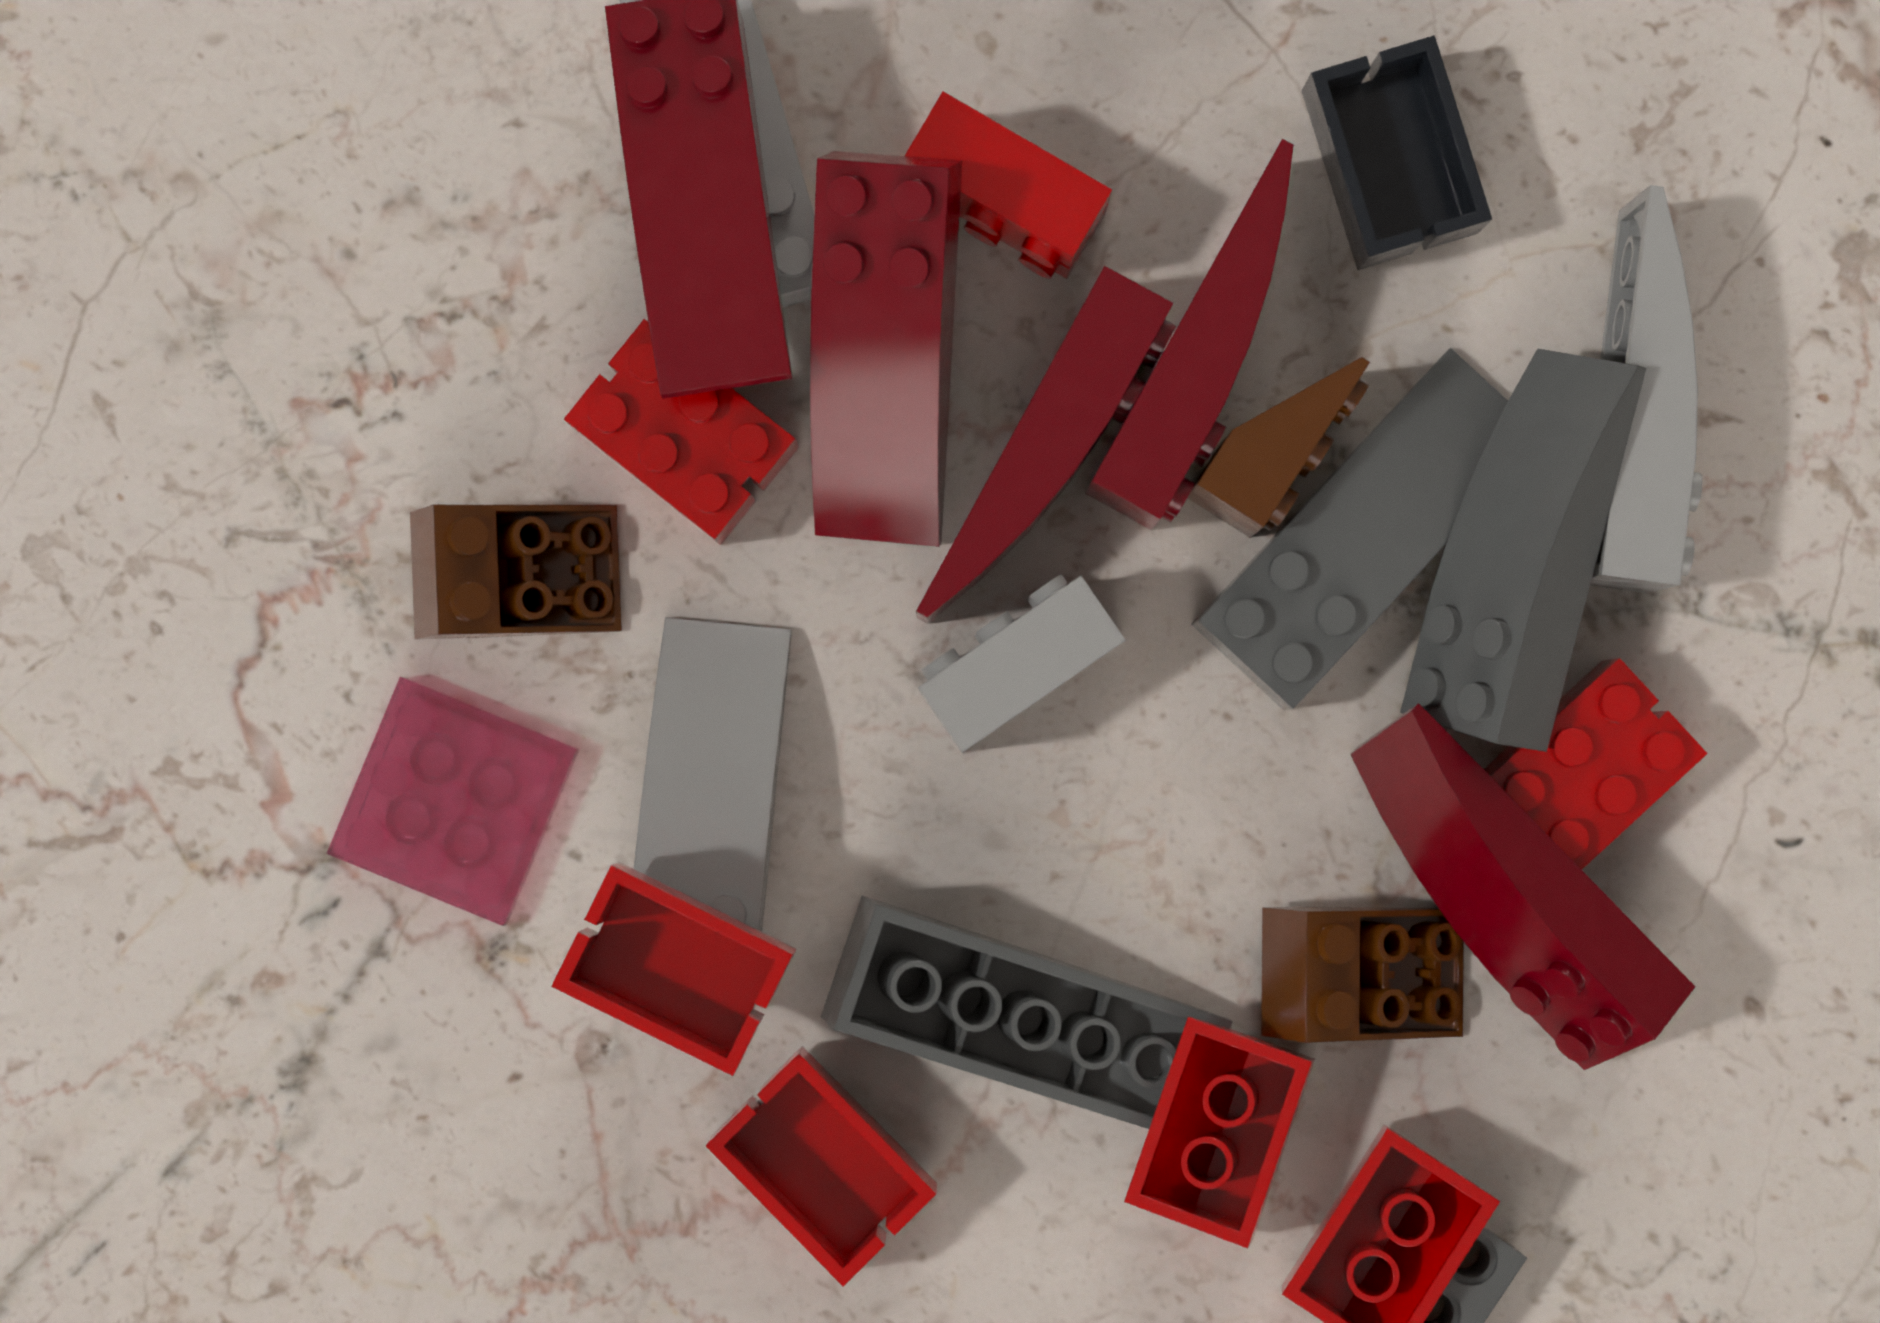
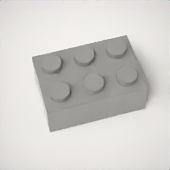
[918,574,1126,753]

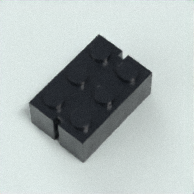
[1301,35,1493,270]

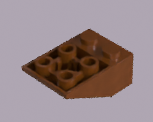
[1188,357,1370,538]
[410,504,622,639]
[1261,907,1464,1043]

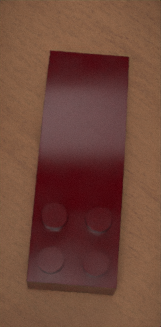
[605,0,793,399]
[1085,138,1294,530]
[810,151,962,547]
[916,266,1176,624]
[1350,703,1696,1070]

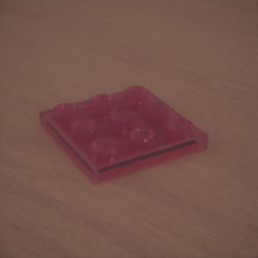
[326,677,579,926]

